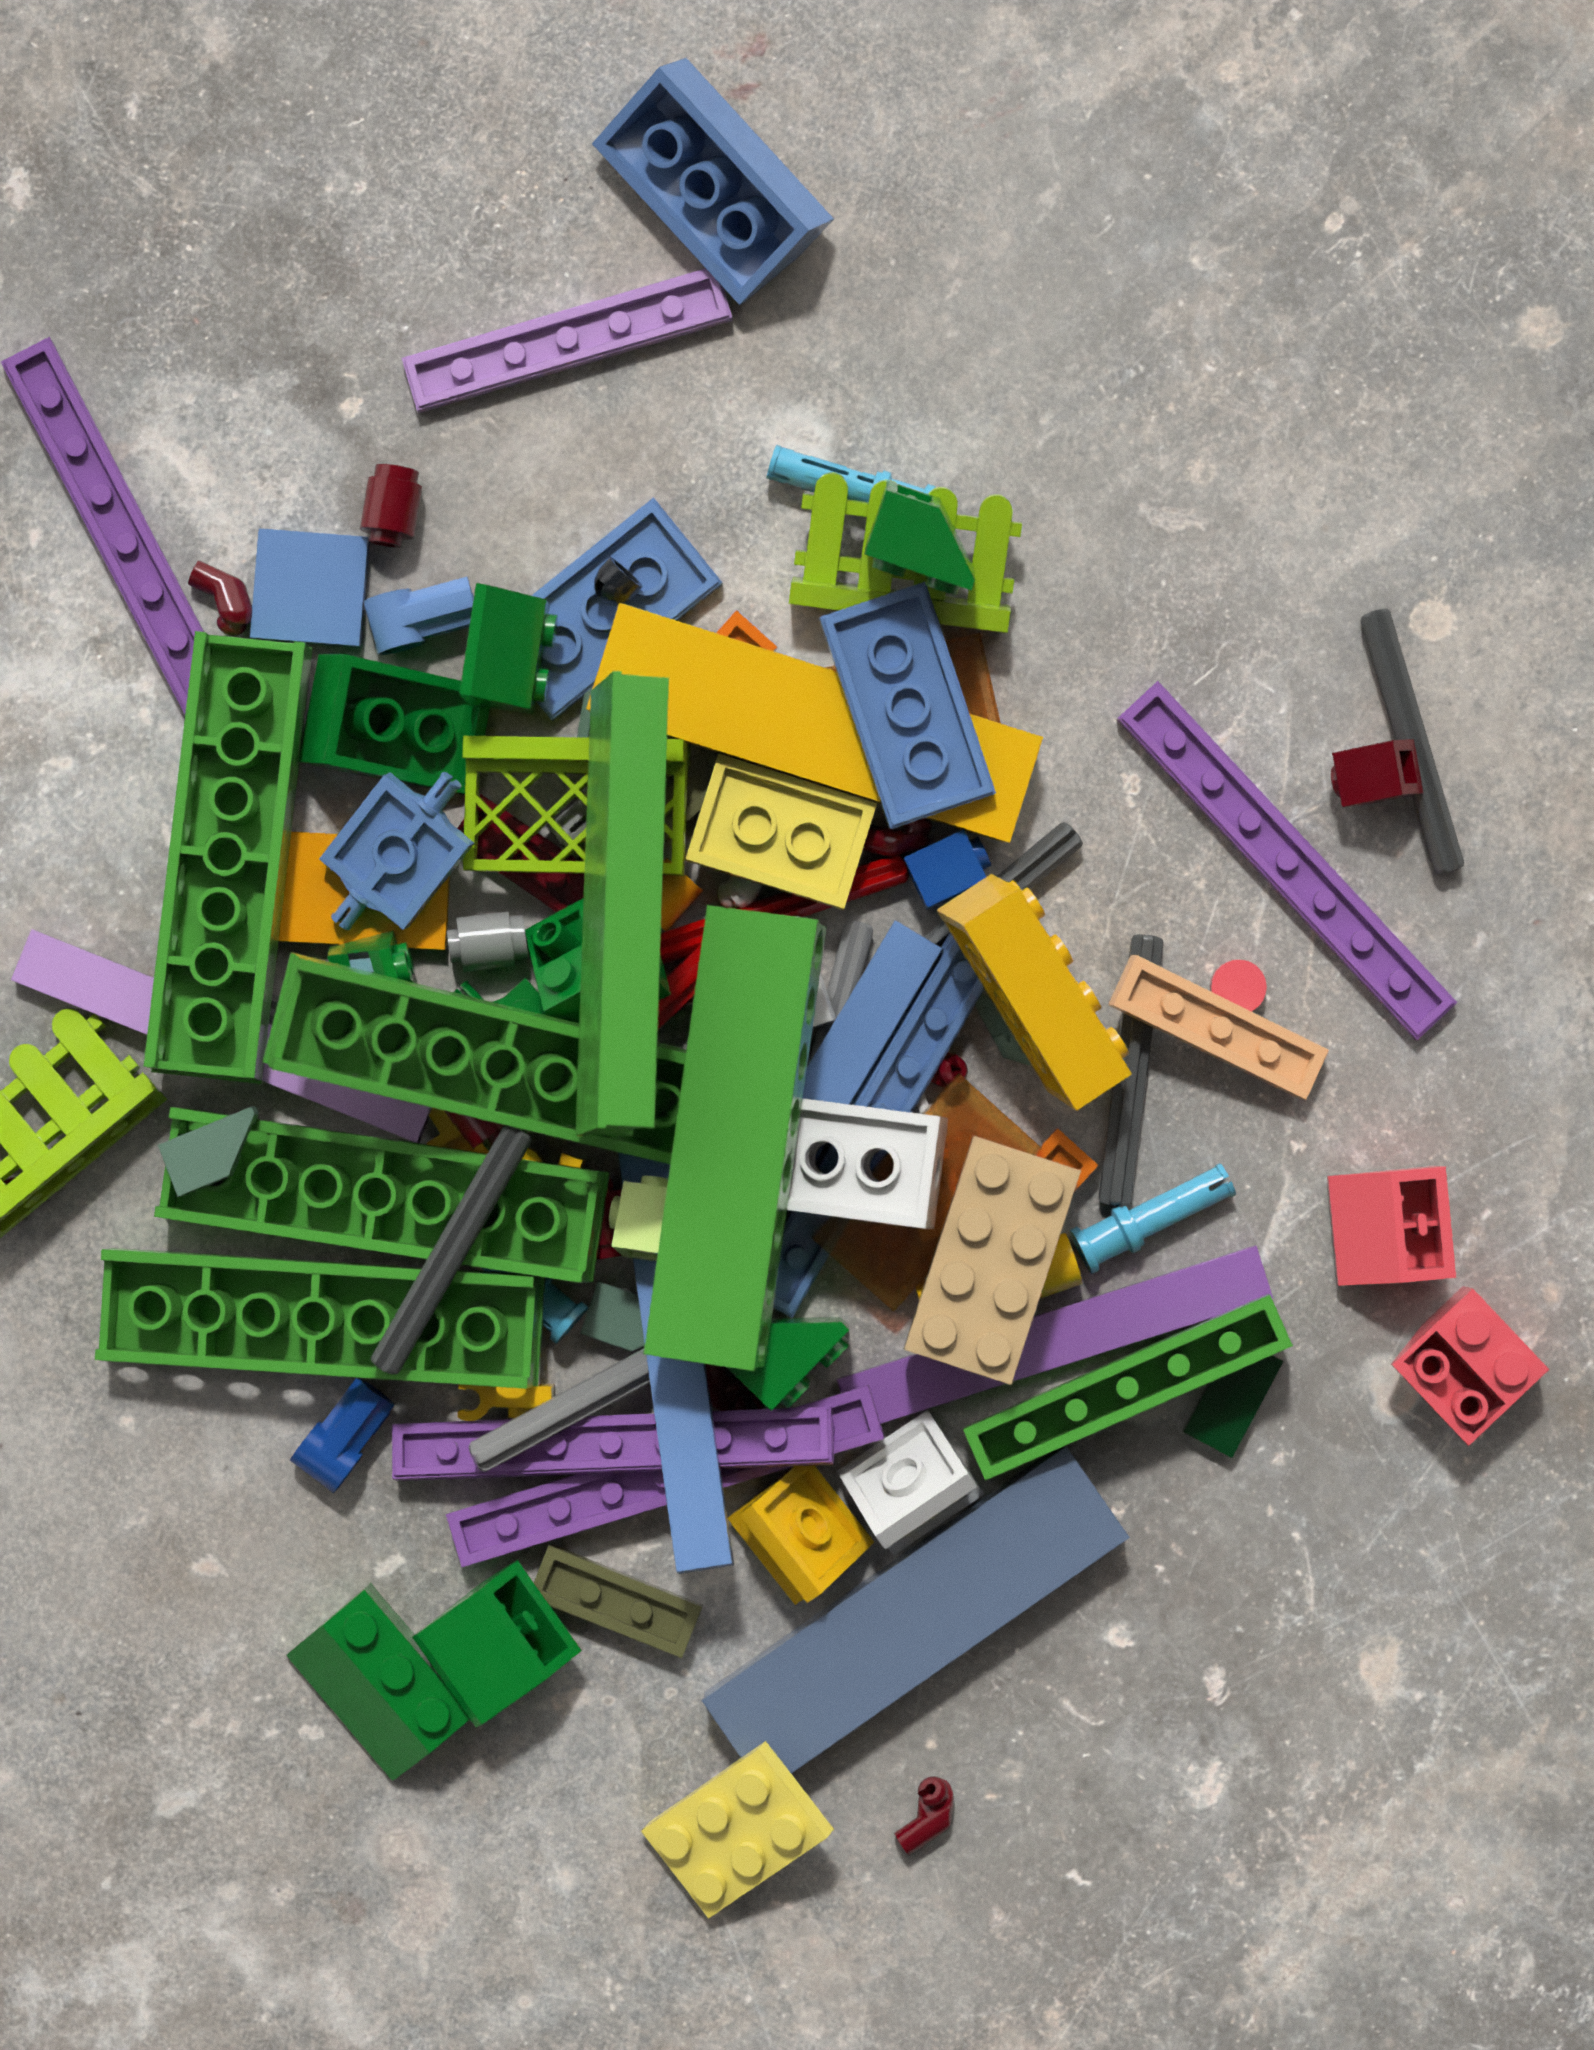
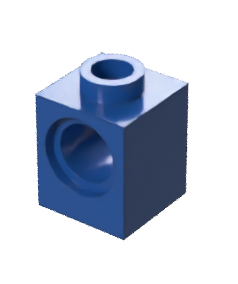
[903,829,992,910]

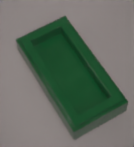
[1182,1355,1284,1458]

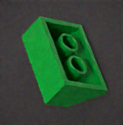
[286,1583,470,1781]

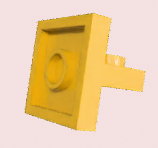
[727,1465,874,1605]

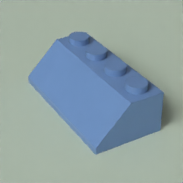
[592,58,834,305]

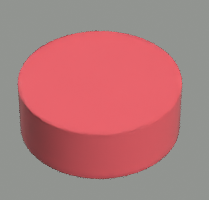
[1210,960,1267,1011]

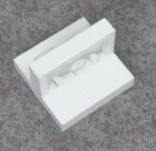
[837,1409,985,1556]

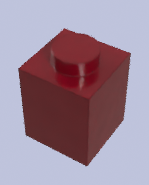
[1331,739,1424,807]

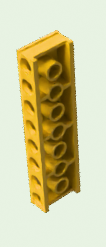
[586,602,1043,843]

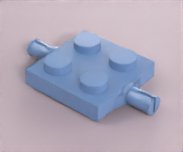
[319,772,475,930]

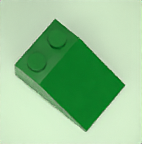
[299,654,490,795]

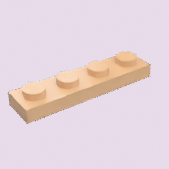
[1108,955,1329,1100]

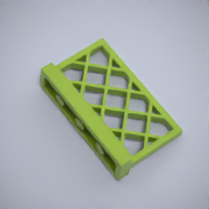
[463,736,691,876]

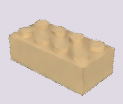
[903,1136,1081,1385]

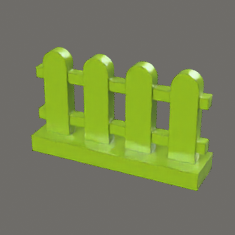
[788,472,1022,633]
[0,1009,167,1238]

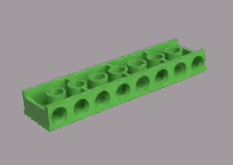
[143,631,313,1084]
[575,671,669,1137]
[644,905,827,1371]
[263,953,687,1164]
[154,1107,610,1283]
[95,1248,546,1389]

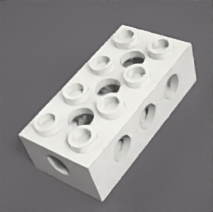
[787,1099,949,1229]

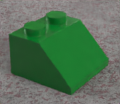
[459,583,558,714]

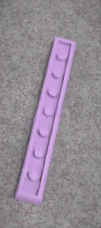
[11,929,432,1143]

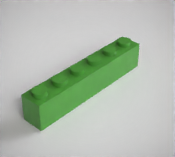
[963,1294,1293,1481]

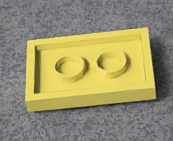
[685,753,877,910]
[641,1741,834,1919]

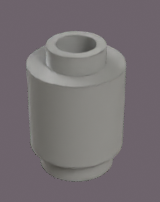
[447,911,528,972]

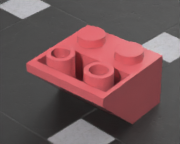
[1327,1166,1456,1286]
[1391,1286,1550,1446]

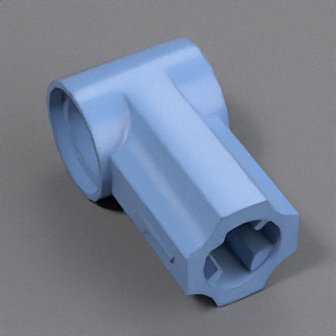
[363,577,474,655]

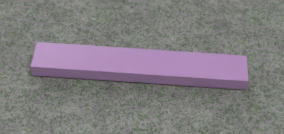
[401,268,733,413]

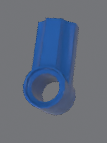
[290,1377,396,1494]

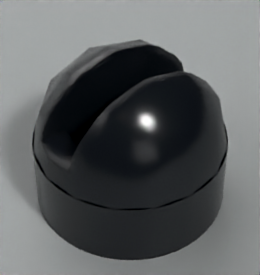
[594,557,643,606]

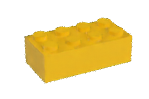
[937,874,1132,1111]

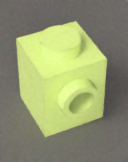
[609,1176,668,1262]

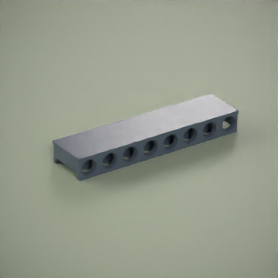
[701,1446,1130,1774]

